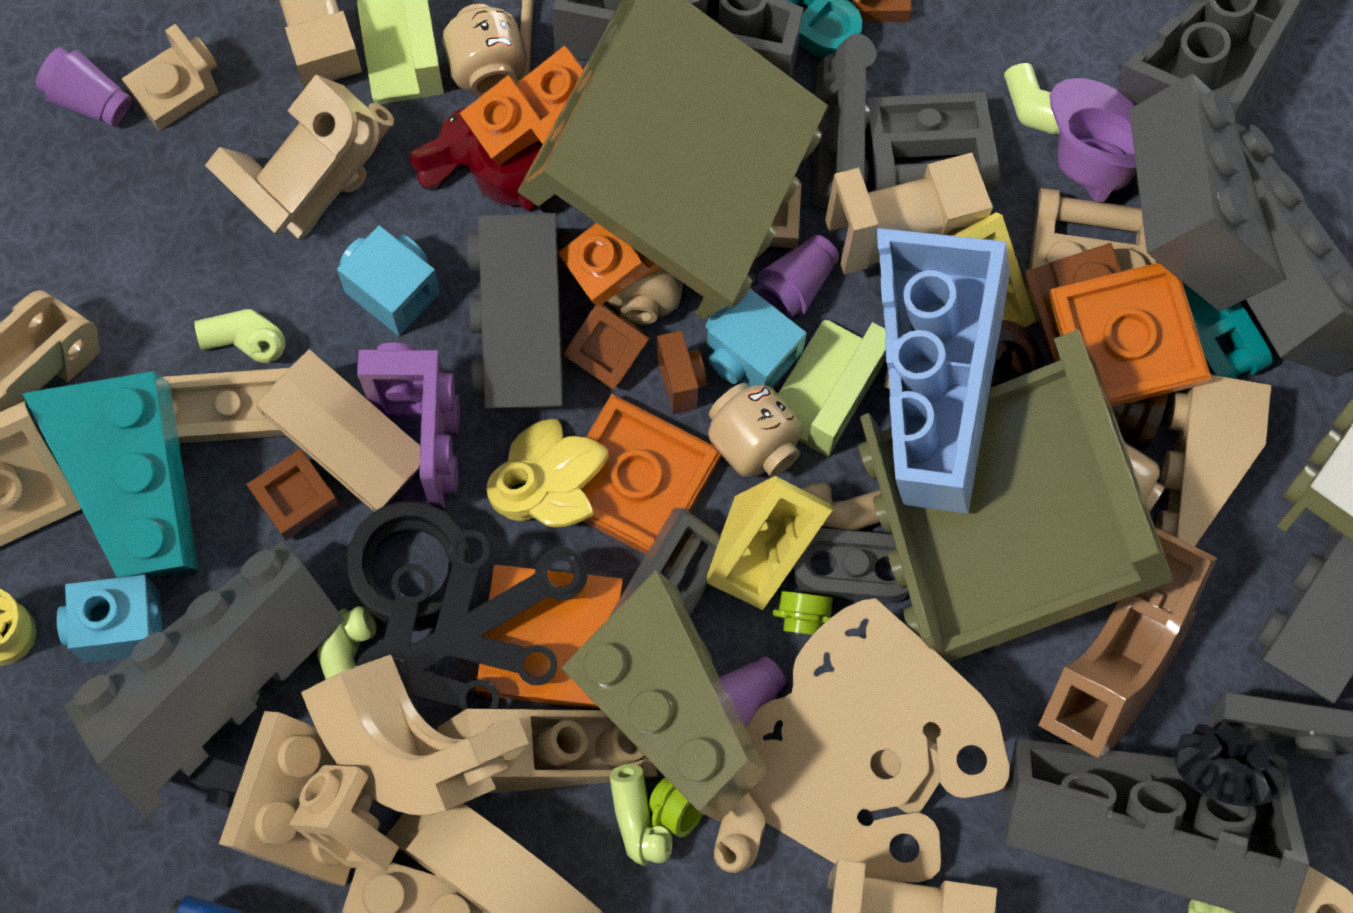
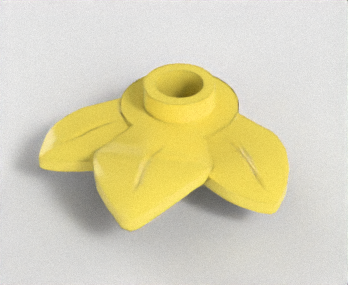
[486,419,609,527]

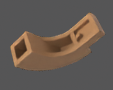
[1038,528,1218,759]

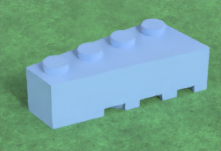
[877,228,1010,514]

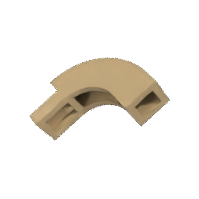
[301,655,529,816]
[385,803,603,913]

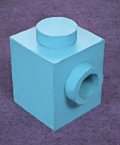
[337,225,441,337]
[705,288,806,388]
[57,575,162,663]

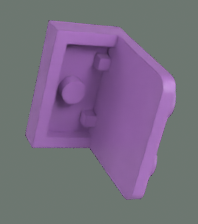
[357,342,461,511]

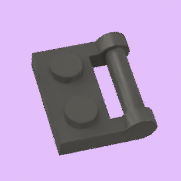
[866,92,1000,191]

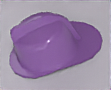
[1049,78,1137,202]

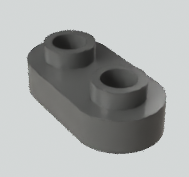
[791,528,909,603]

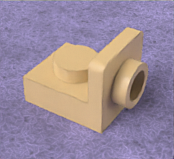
[122,24,219,131]
[289,765,399,871]

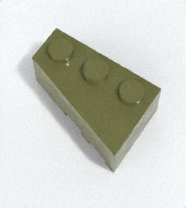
[561,570,767,822]

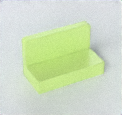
[357,0,444,104]
[778,320,886,457]

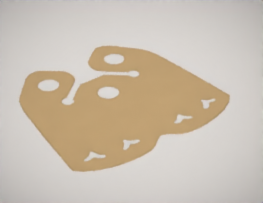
[746,598,1010,883]

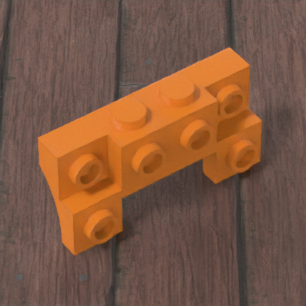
[460,45,663,307]

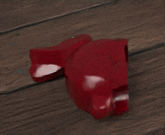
[409,108,542,213]

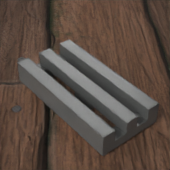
[609,508,721,617]

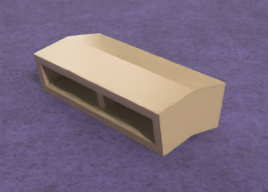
[256,349,420,512]

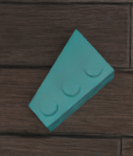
[22,371,198,578]

